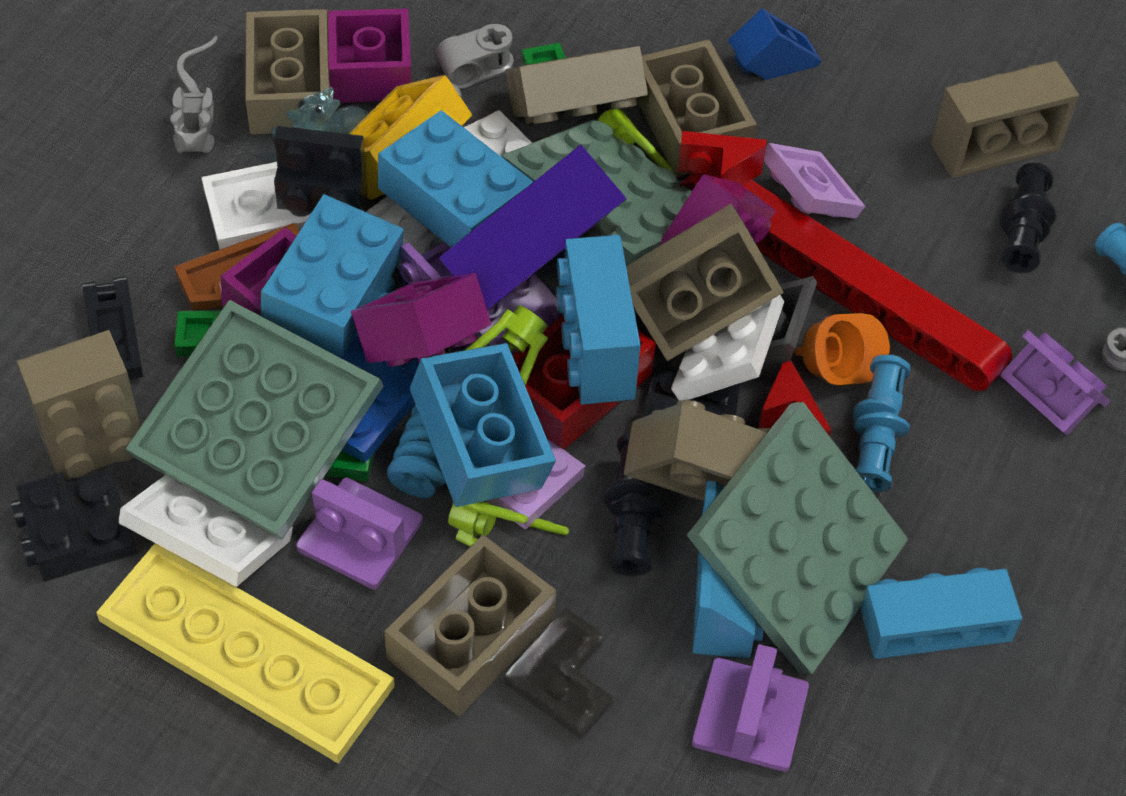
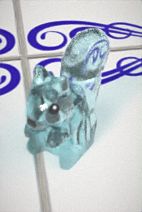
[271,87,368,136]

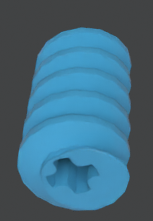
[387,404,446,498]

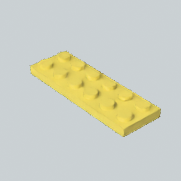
[96,543,395,764]

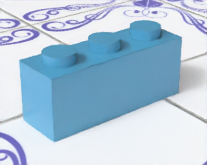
[860,568,1022,659]

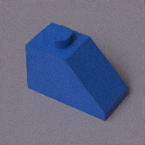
[728,8,822,80]

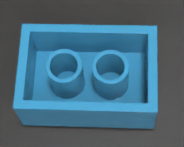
[378,110,533,247]
[261,194,404,357]
[556,235,641,405]
[409,343,556,507]

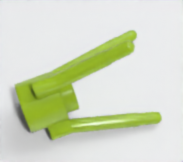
[597,108,673,172]
[466,305,548,385]
[448,501,569,547]

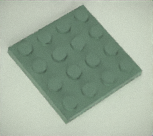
[501,119,693,266]
[126,300,384,540]
[687,402,908,675]

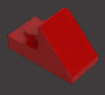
[678,131,767,186]
[758,361,832,436]

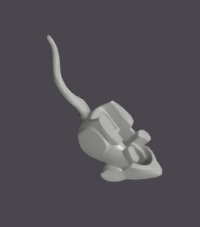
[170,36,217,154]

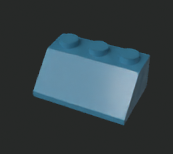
[692,481,764,659]

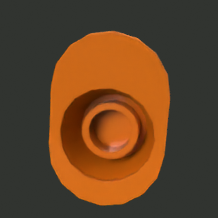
[794,313,890,385]

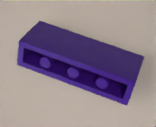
[439,144,627,311]

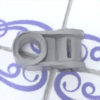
[435,24,514,89]

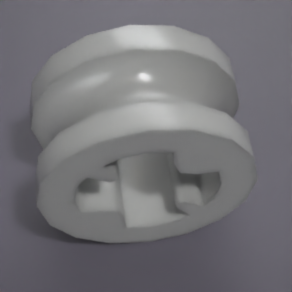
[1102,328,1126,372]

